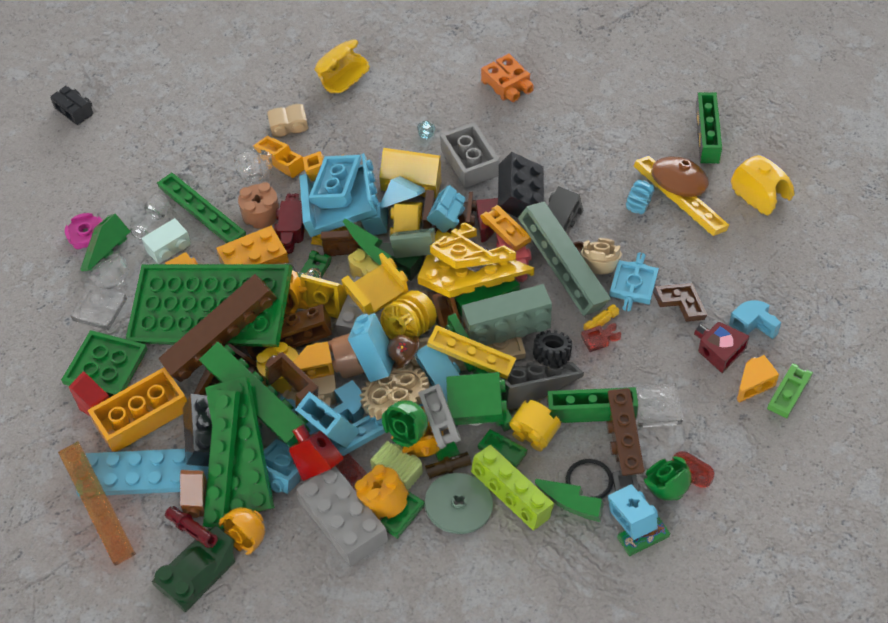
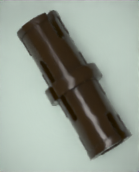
[425,451,472,479]

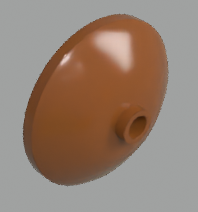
[651,156,709,197]

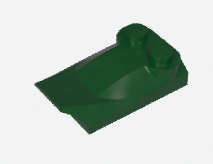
[151,526,235,613]

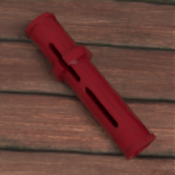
[165,506,218,548]

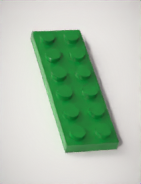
[205,376,275,512]

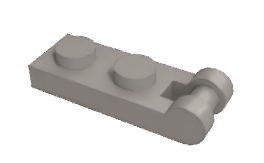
[418,384,461,449]

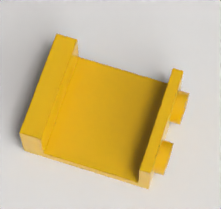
[341,253,409,315]

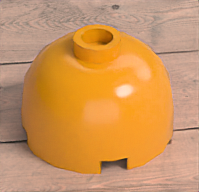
[219,507,265,555]

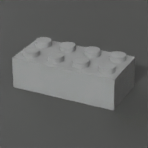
[296,466,388,567]

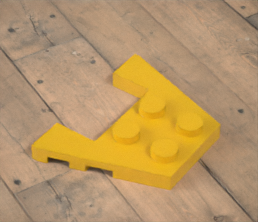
[430,222,516,269]

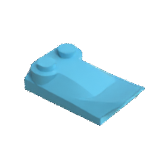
[308,155,362,209]

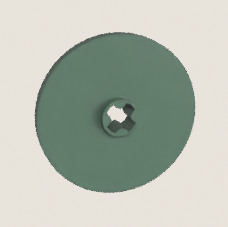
[425,473,493,534]

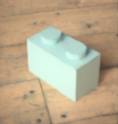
[141,218,191,264]

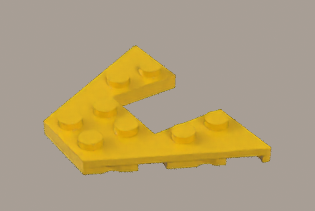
[418,229,534,298]

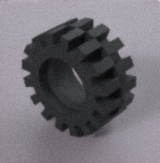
[533,330,572,367]

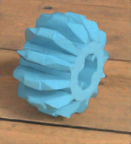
[626,180,654,215]

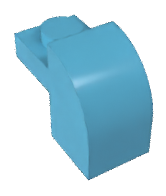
[729,300,781,339]
[333,380,365,423]

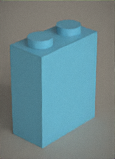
[348,313,394,382]
[295,392,360,448]

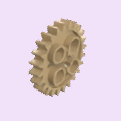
[360,366,430,420]

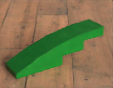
[343,218,408,277]

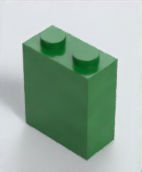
[446,372,507,425]

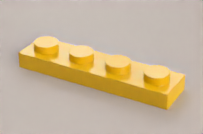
[427,325,516,379]

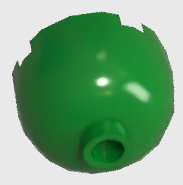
[382,400,428,447]
[644,456,691,501]

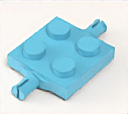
[609,252,659,312]

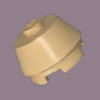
[581,238,622,274]

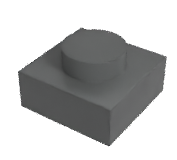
[612,471,639,492]

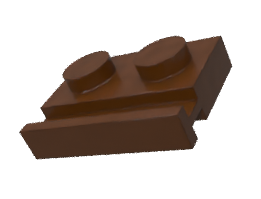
[321,230,361,256]

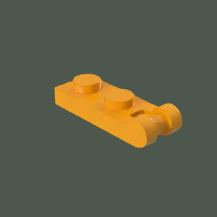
[480,205,531,252]

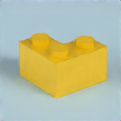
[390,201,423,236]

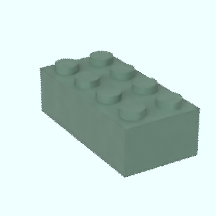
[462,284,552,346]

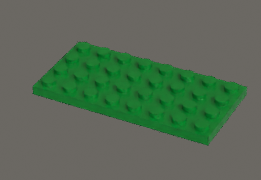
[126,264,293,347]

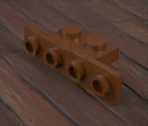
[606,388,644,476]

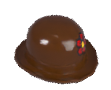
[387,334,420,369]

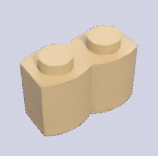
[267,104,309,137]

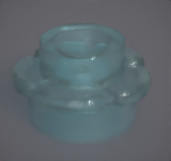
[417,121,436,139]

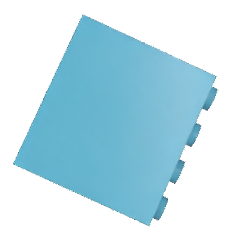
[299,153,379,237]

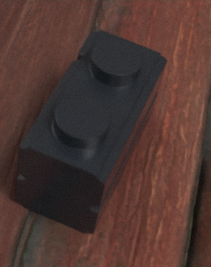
[50,86,93,125]

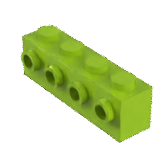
[471,445,554,531]

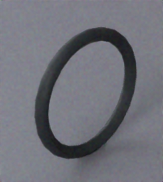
[566,459,613,499]

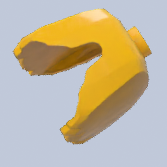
[314,39,370,93]
[731,155,795,216]

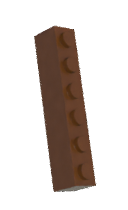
[158,274,277,382]

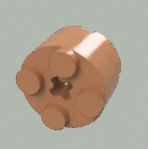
[238,182,280,229]
[328,333,365,379]

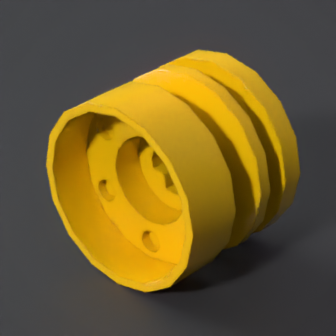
[380,290,437,340]

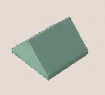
[390,228,435,258]

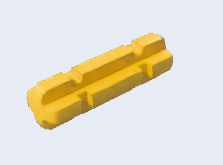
[583,304,619,334]

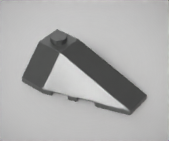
[489,362,584,410]

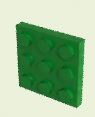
[61,330,148,397]

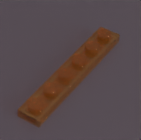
[58,441,136,566]

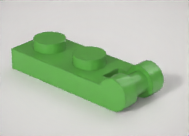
[767,363,813,418]

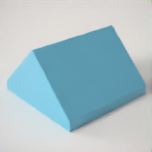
[380,176,426,209]

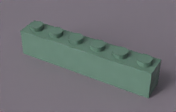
[518,201,611,316]

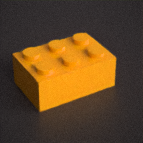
[216,225,289,264]

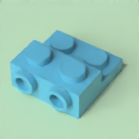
[264,439,300,494]

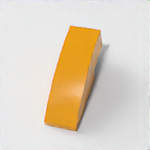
[253,136,305,178]

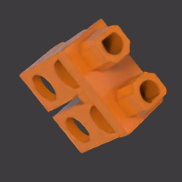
[481,53,534,102]

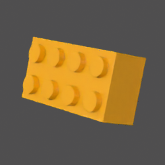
[88,367,187,452]

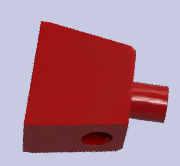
[289,424,344,481]

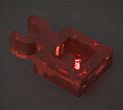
[581,323,621,352]

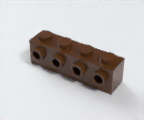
[245,304,332,361]

